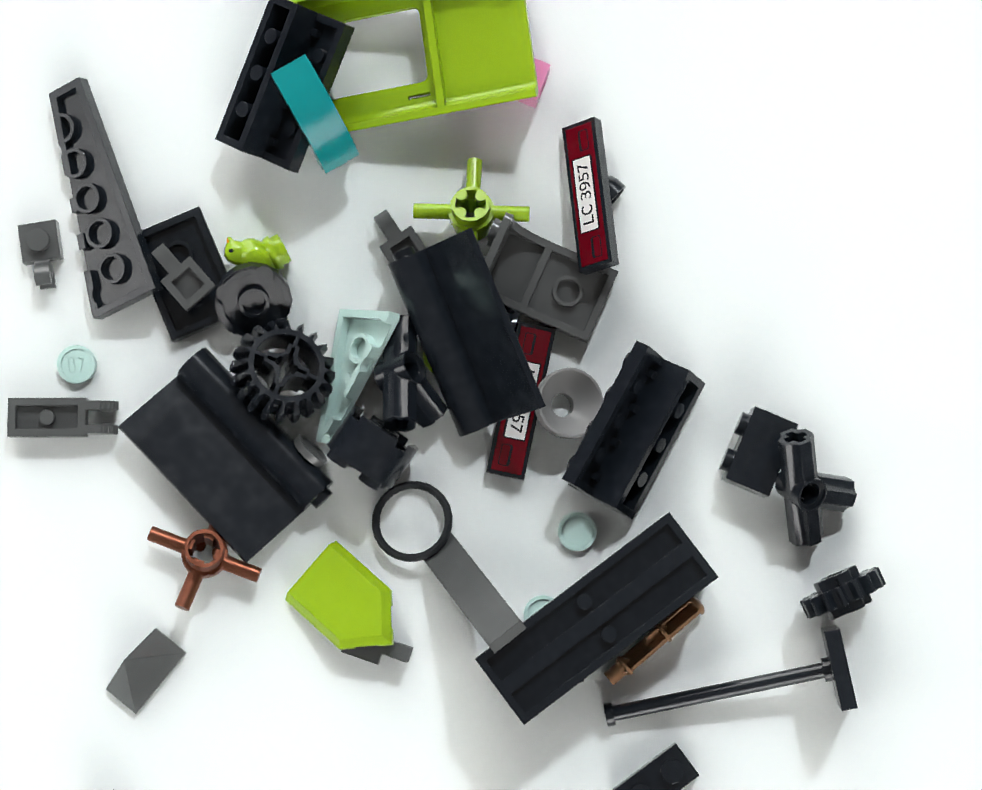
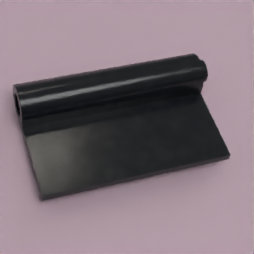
[388,228,546,437]
[118,347,333,563]

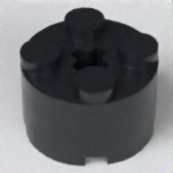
[326,405,418,491]

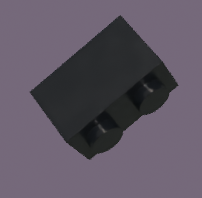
[719,406,799,498]

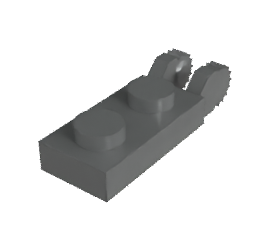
[7,398,119,438]

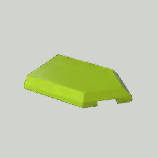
[285,541,394,650]

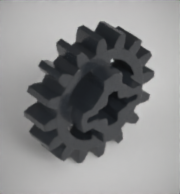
[800,565,886,620]

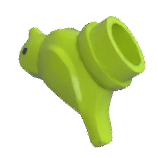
[224,234,292,270]

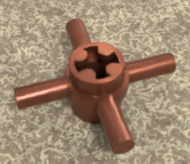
[147,525,262,611]

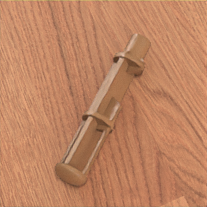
[603,596,705,685]

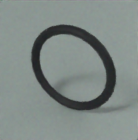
[372,481,453,562]

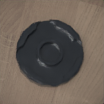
[214,262,293,336]

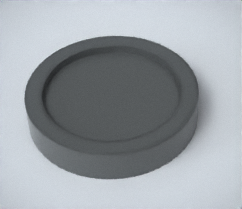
[293,434,327,468]

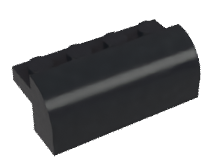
[215,0,355,174]
[562,341,705,520]

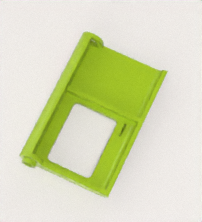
[289,0,538,132]

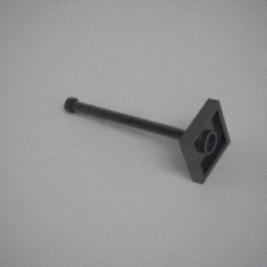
[603,625,858,727]

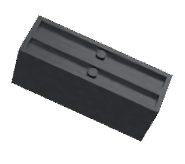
[475,512,718,725]

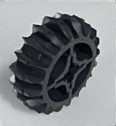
[229,320,336,424]

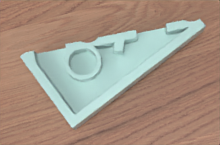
[316,309,400,444]

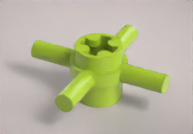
[413,157,530,241]

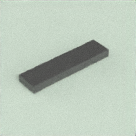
[424,533,526,654]

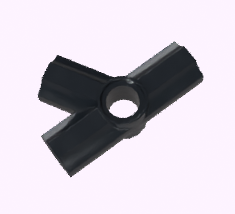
[374,314,447,432]
[775,428,857,547]

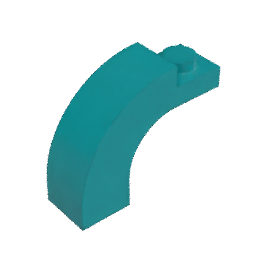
[271,54,359,174]

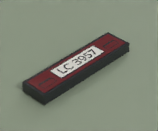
[562,117,619,275]
[486,321,556,481]

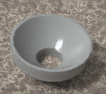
[535,368,604,439]

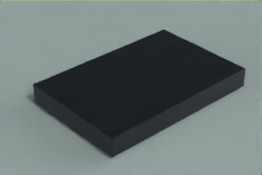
[142,206,227,343]

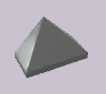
[106,628,186,714]

